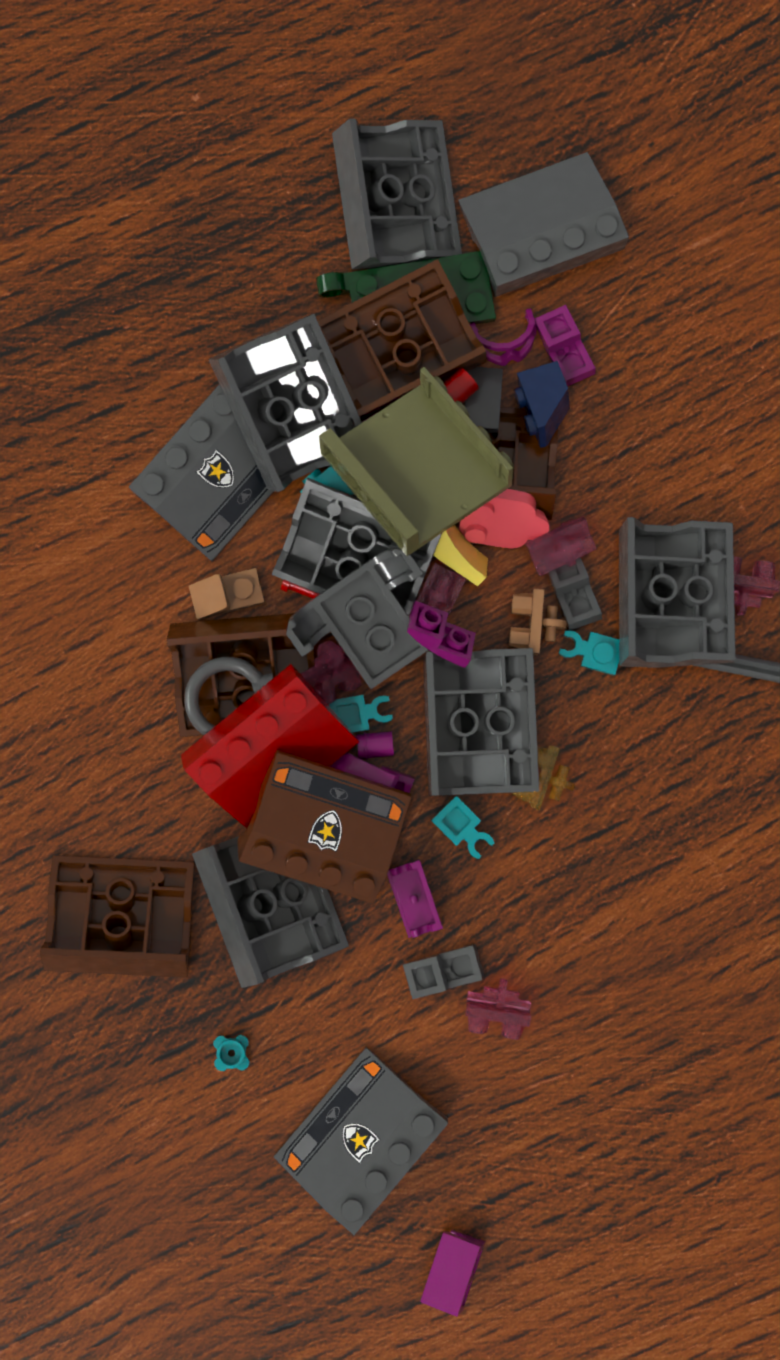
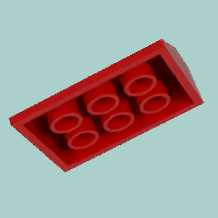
[181,664,359,829]

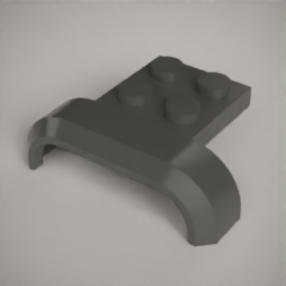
[286,548,428,689]

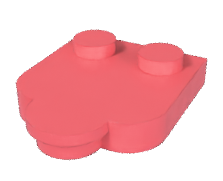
[457,489,549,549]

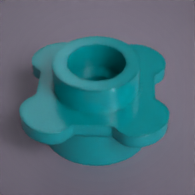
[213,1035,250,1071]

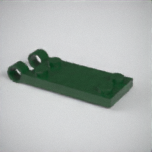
[316,251,496,324]

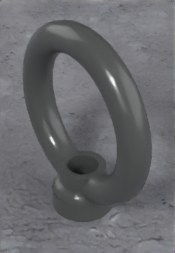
[184,657,274,735]

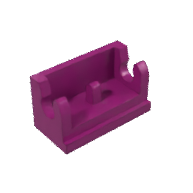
[387,859,443,938]
[420,1230,486,1317]

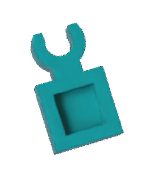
[558,631,620,676]
[329,695,393,733]
[431,796,494,859]

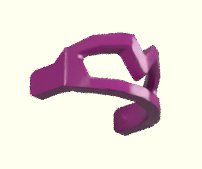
[470,308,536,366]

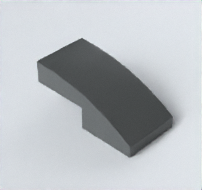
[465,367,503,433]
[544,548,602,631]
[403,944,485,999]

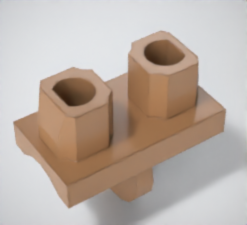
[508,589,567,656]

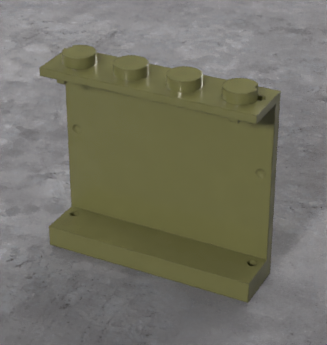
[319,367,514,556]

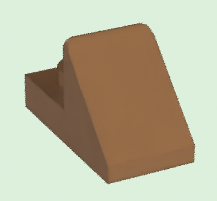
[189,568,265,620]

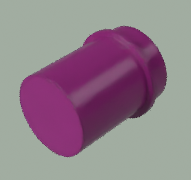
[357,731,394,760]

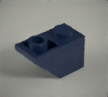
[513,361,570,448]

